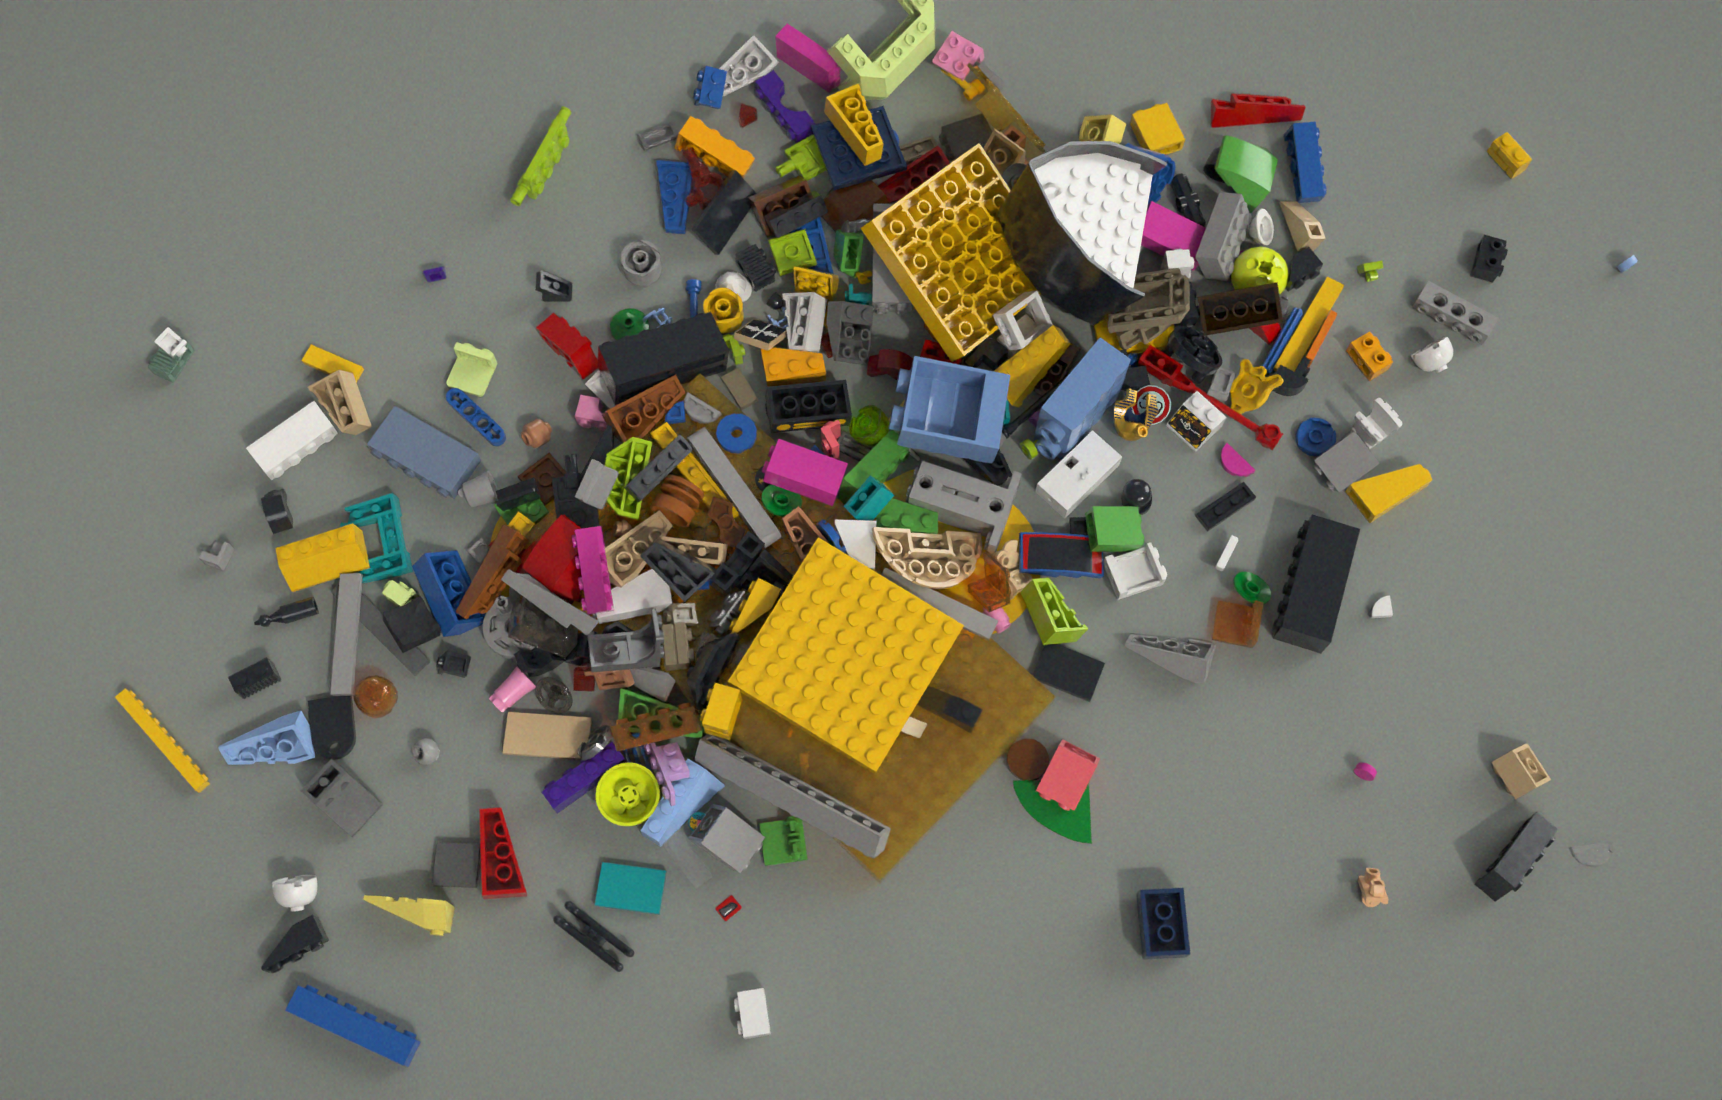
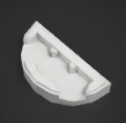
[1215,535,1238,571]

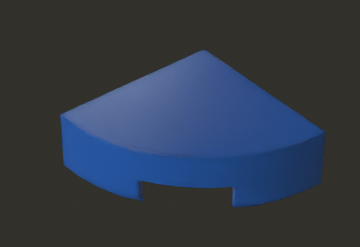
[665,401,686,424]

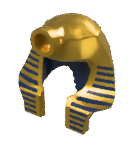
[1113,389,1158,441]

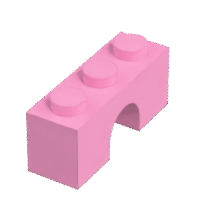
[575,395,607,431]

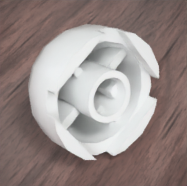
[1411,337,1453,373]
[272,875,318,911]

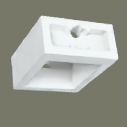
[993,290,1053,350]

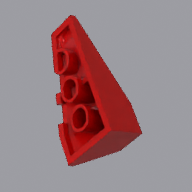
[878,145,950,203]

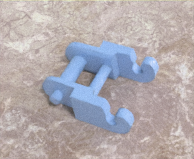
[767,306,788,329]
[642,308,673,328]

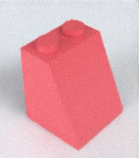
[1036,739,1100,811]

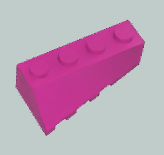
[572,526,614,615]

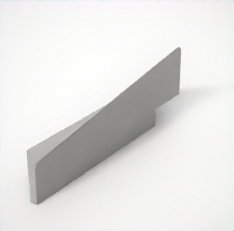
[501,569,599,636]
[630,667,675,702]

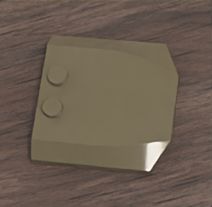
[1108,268,1190,333]

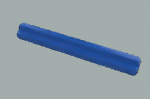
[1261,307,1303,374]

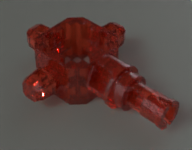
[683,148,726,210]

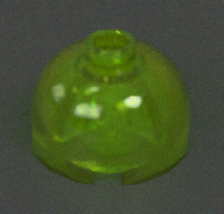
[849,405,890,446]

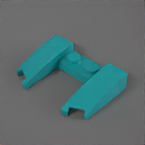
[340,493,413,583]

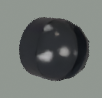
[766,292,783,310]

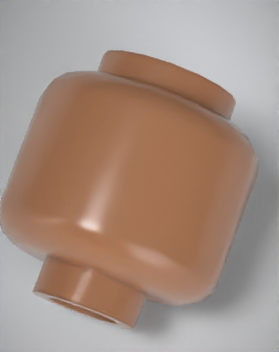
[521,419,552,448]

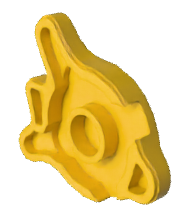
[1230,359,1283,414]

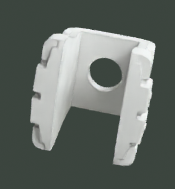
[1351,398,1402,449]

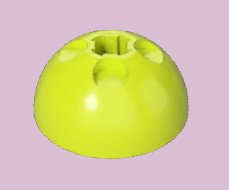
[1231,247,1289,294]
[596,763,660,827]

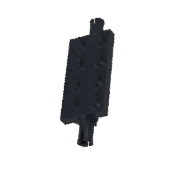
[552,454,600,529]

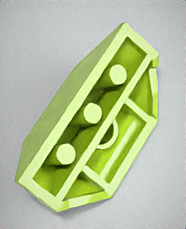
[604,437,652,520]

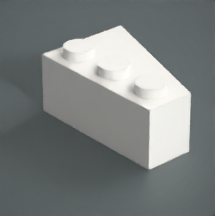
[782,292,827,353]

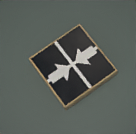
[734,319,787,351]

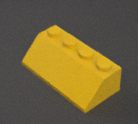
[275,523,370,592]

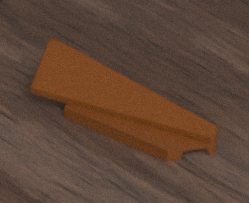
[456,525,530,619]

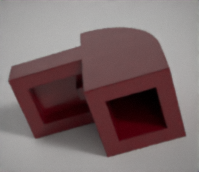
[867,349,914,380]

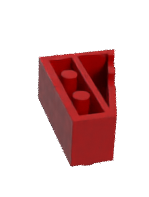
[536,313,598,380]

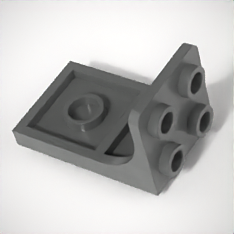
[588,608,664,673]

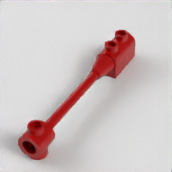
[1137,345,1283,451]

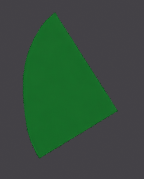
[1013,780,1092,843]

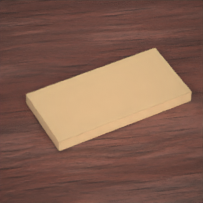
[503,712,593,760]

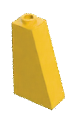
[1345,464,1433,523]

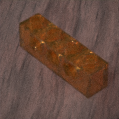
[611,702,702,752]

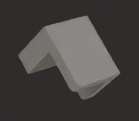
[199,542,235,571]

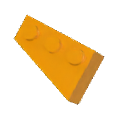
[761,347,826,387]

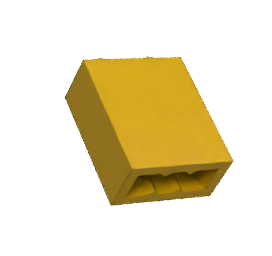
[1130,103,1185,155]

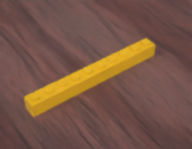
[115,688,210,793]

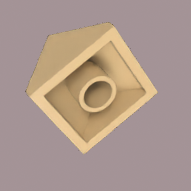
[983,129,1026,175]

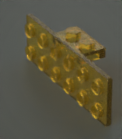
[967,63,1047,154]

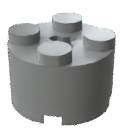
[621,240,662,287]

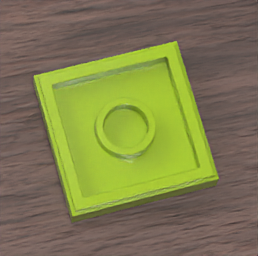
[768,229,817,276]

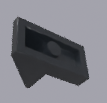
[535,270,573,302]

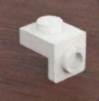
[154,327,187,358]

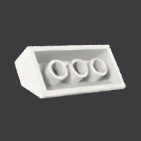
[246,401,338,480]

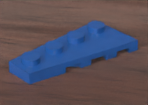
[656,160,694,234]

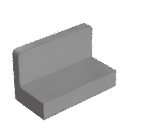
[575,459,619,510]

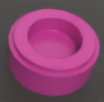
[1354,762,1377,781]

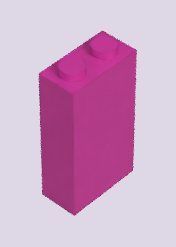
[775,23,841,93]
[1141,201,1206,271]
[762,439,848,506]

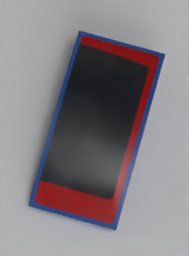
[1019,532,1104,579]

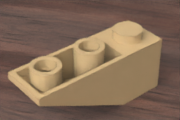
[1280,201,1326,252]

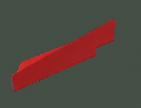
[1211,93,1306,128]

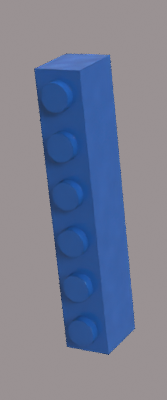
[285,984,421,1067]

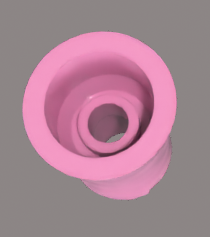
[489,666,537,713]

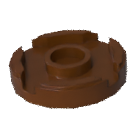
[1007,738,1049,781]

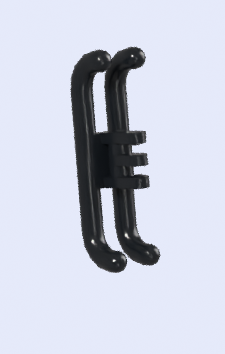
[553,901,635,972]

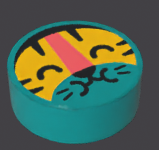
[688,812,709,833]

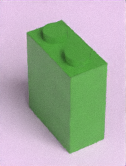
[1085,506,1144,552]

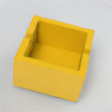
[700,683,742,740]

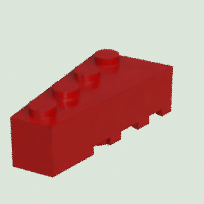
[479,807,527,900]

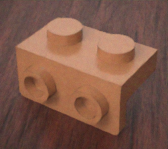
[584,664,635,690]

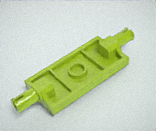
[510,106,571,206]
[775,135,826,181]

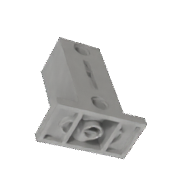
[872,204,912,315]
[906,461,1022,559]

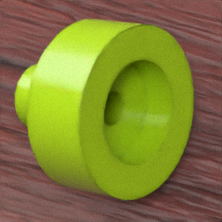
[1020,438,1038,460]

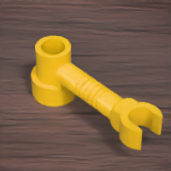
[941,69,985,101]

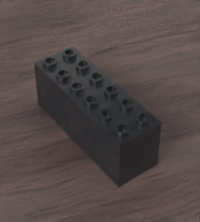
[598,312,729,406]
[1272,514,1360,654]

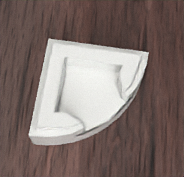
[1370,596,1393,618]

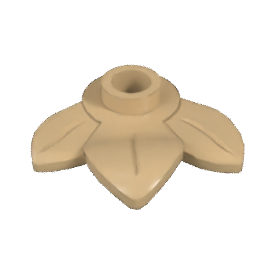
[991,540,1019,579]

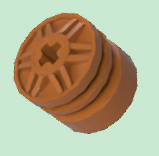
[650,475,705,527]

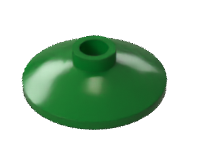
[610,308,649,340]
[761,485,802,517]
[1233,572,1271,605]

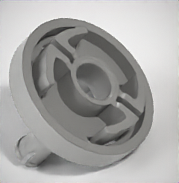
[483,596,547,659]

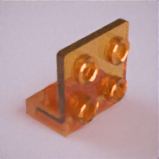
[968,551,1011,612]
[1212,601,1263,648]

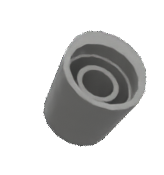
[458,470,498,508]

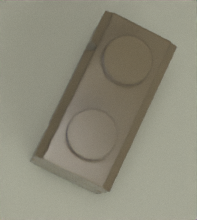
[661,622,695,671]

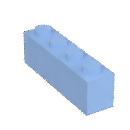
[640,759,725,847]

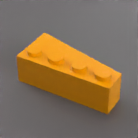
[674,116,755,179]

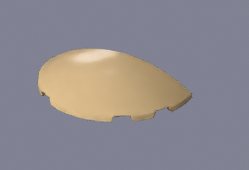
[872,527,982,589]

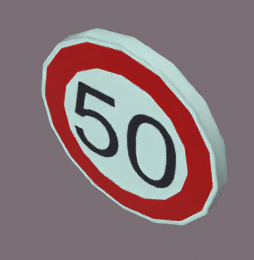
[1132,385,1171,425]

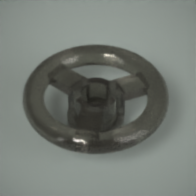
[535,677,573,714]

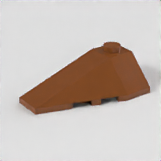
[602,375,685,444]

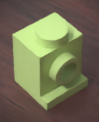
[382,580,419,607]

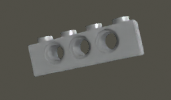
[1413,280,1499,345]

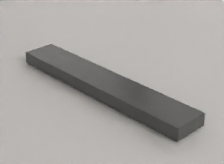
[331,585,430,676]

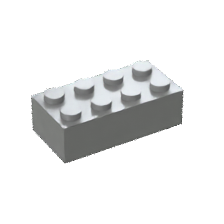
[1195,192,1252,281]

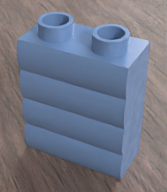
[1034,338,1131,460]
[889,356,1010,463]

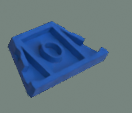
[785,217,834,274]

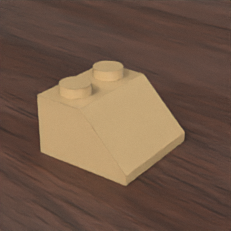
[1491,743,1551,800]

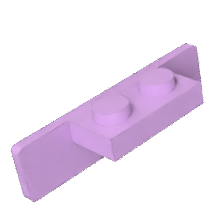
[644,734,690,806]

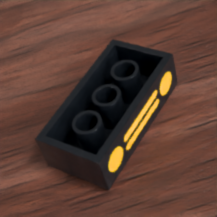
[765,380,852,433]

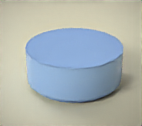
[1617,255,1638,273]

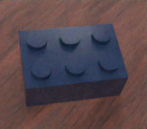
[1136,888,1191,960]

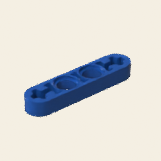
[446,388,506,446]

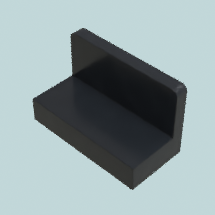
[496,477,541,512]

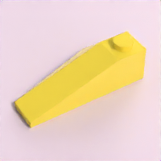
[363,895,455,936]

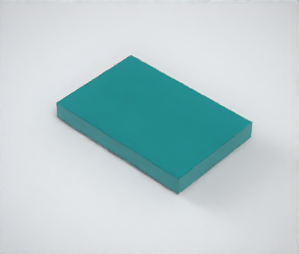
[595,862,667,915]

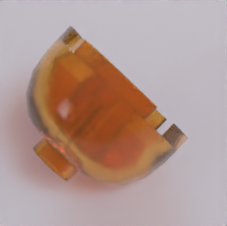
[354,675,398,718]

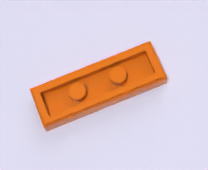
[1306,310,1337,367]

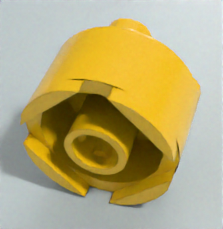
[703,288,744,334]

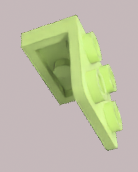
[446,342,498,397]

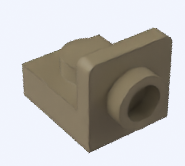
[663,603,698,626]

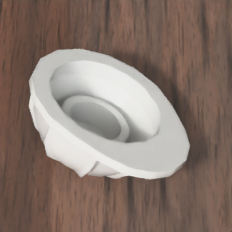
[1249,209,1274,245]
[715,272,752,302]

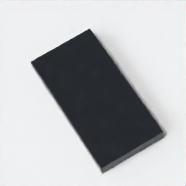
[691,170,757,255]

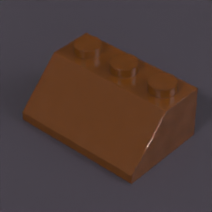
[748,175,811,238]

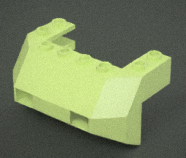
[827,0,935,100]

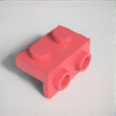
[821,420,841,460]

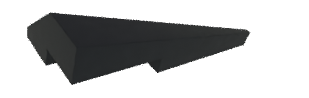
[735,550,794,604]

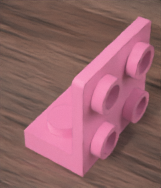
[932,31,985,80]

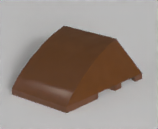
[821,180,890,233]

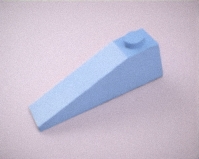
[218,710,315,765]

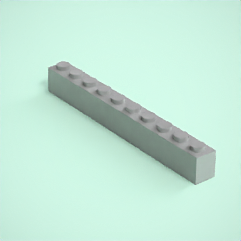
[694,734,891,859]

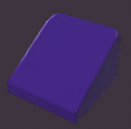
[423,266,447,282]

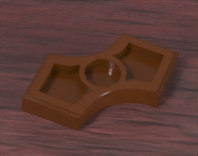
[707,497,745,548]

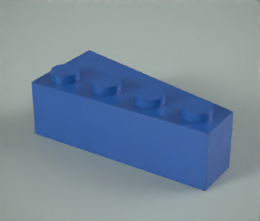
[1283,121,1327,203]

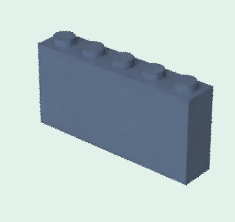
[367,406,481,499]

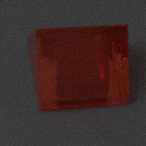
[739,103,758,128]

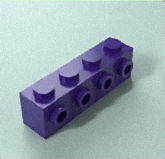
[542,742,627,814]

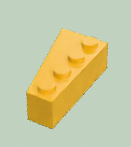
[824,83,883,166]
[994,325,1071,408]

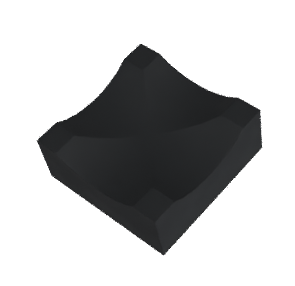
[383,596,441,653]

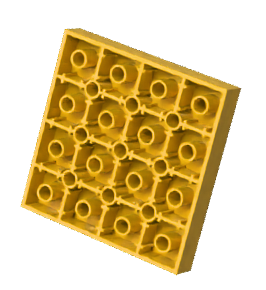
[861,143,1041,362]
[728,537,964,774]

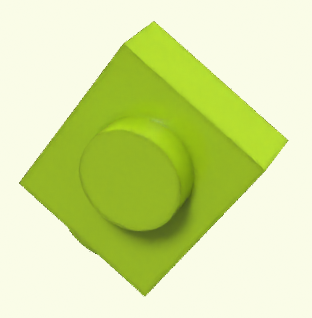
[723,334,746,365]

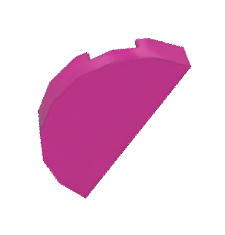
[1221,443,1256,477]

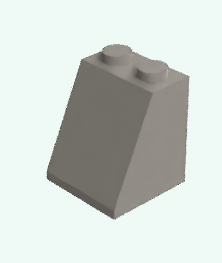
[1314,430,1380,492]
[688,804,765,873]

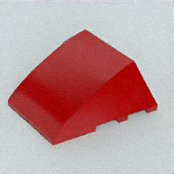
[521,515,582,602]

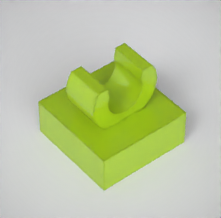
[1357,261,1383,282]

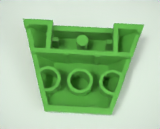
[1215,135,1278,213]

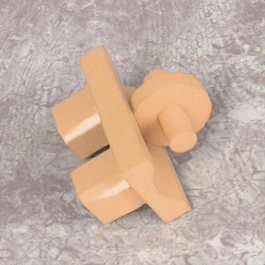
[1358,868,1388,907]

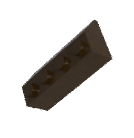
[1197,282,1283,336]

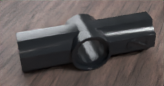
[1171,173,1206,227]

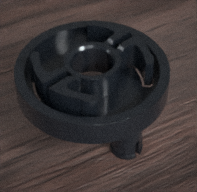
[1161,325,1222,384]

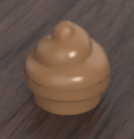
[612,519,633,539]

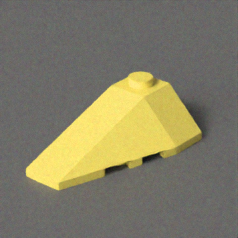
[1079,114,1126,144]

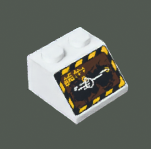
[1166,391,1226,452]

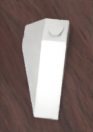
[719,35,779,96]

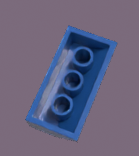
[412,550,486,637]

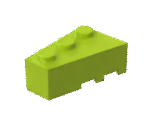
[1021,578,1088,645]

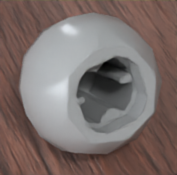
[412,738,440,765]

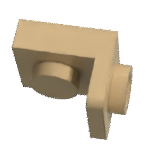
[998,569,1033,600]

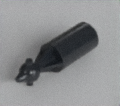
[254,597,319,627]

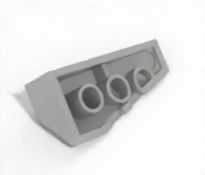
[1125,634,1216,684]

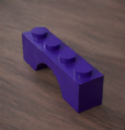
[754,70,816,144]

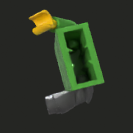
[833,218,873,284]

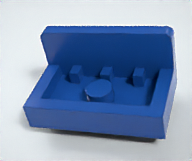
[693,66,727,109]

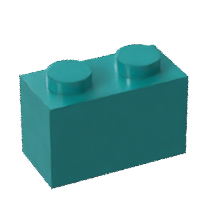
[844,475,894,521]

